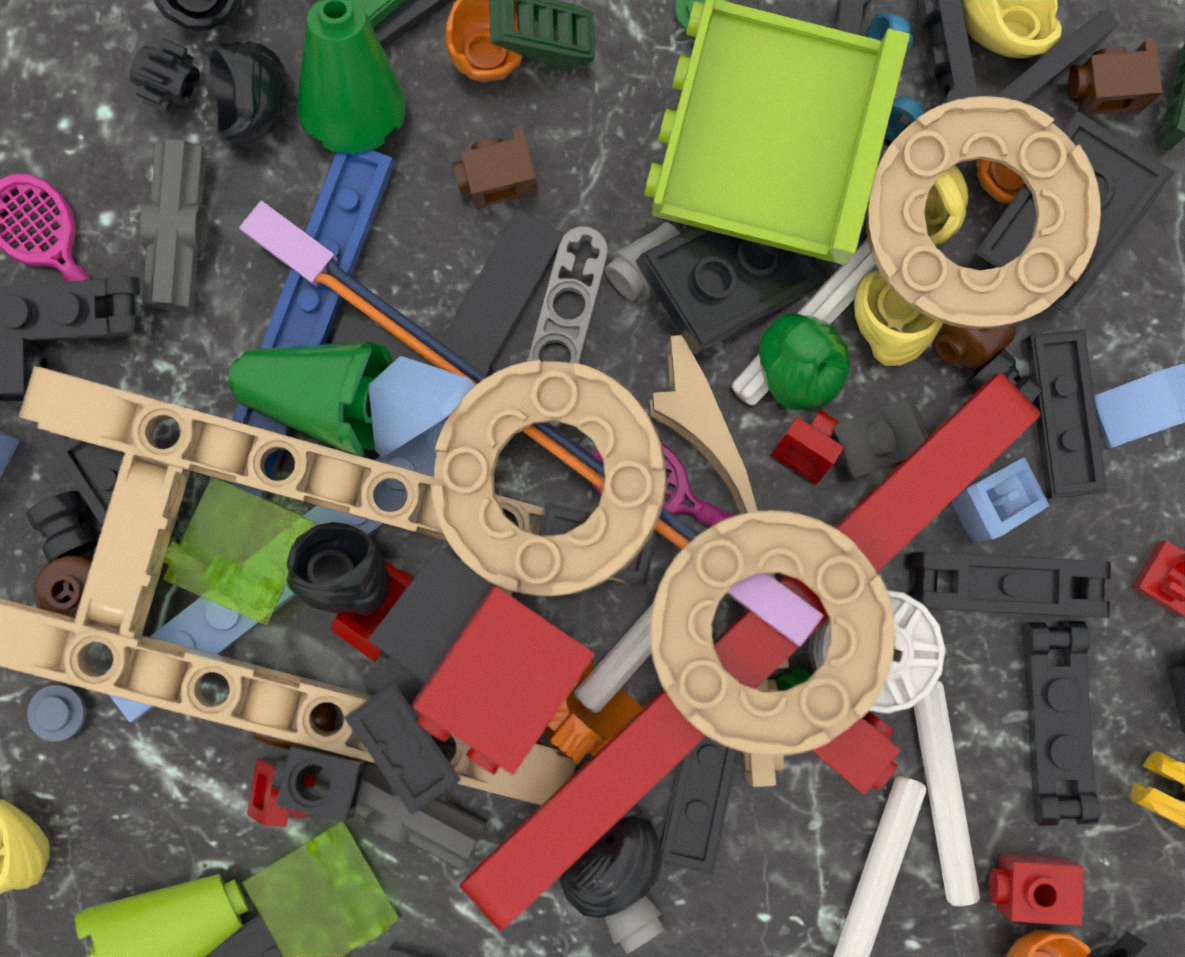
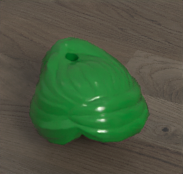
[758,313,850,411]

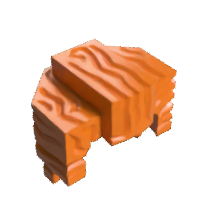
[544,661,643,765]

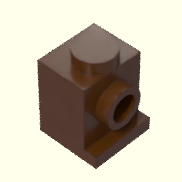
[1068,39,1163,116]
[452,126,538,209]

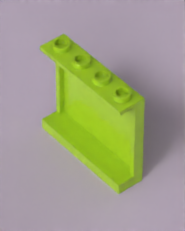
[644,0,910,265]

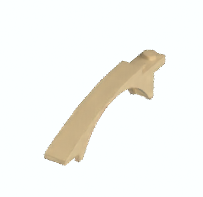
[649,335,789,787]

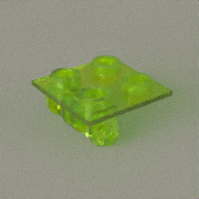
[163,477,315,626]
[242,822,399,957]

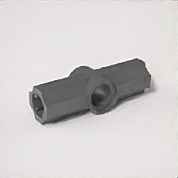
[140,139,208,312]
[313,762,487,870]

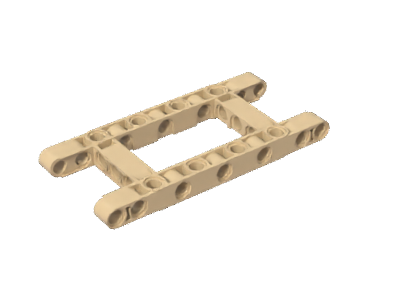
[0,367,626,805]

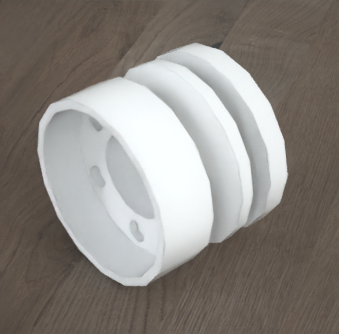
[808,591,945,713]

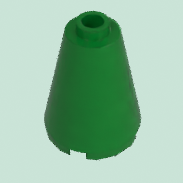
[297,0,407,154]
[228,342,393,457]

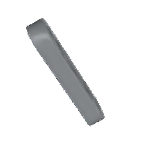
[527,226,608,429]

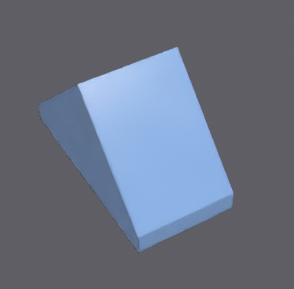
[368,356,475,458]
[1094,363,1185,449]
[951,457,1050,544]

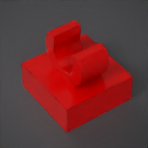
[770,410,844,485]
[1131,540,1185,617]
[247,759,315,827]

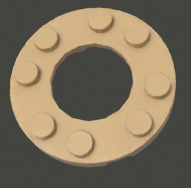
[865,96,1101,329]
[431,360,666,596]
[650,511,895,756]

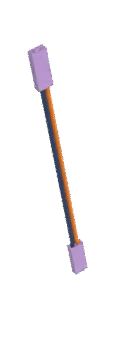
[239,200,823,648]

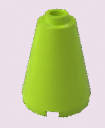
[74,874,249,957]

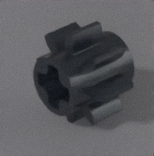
[130,38,200,113]

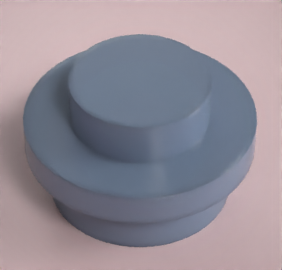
[27,685,86,742]

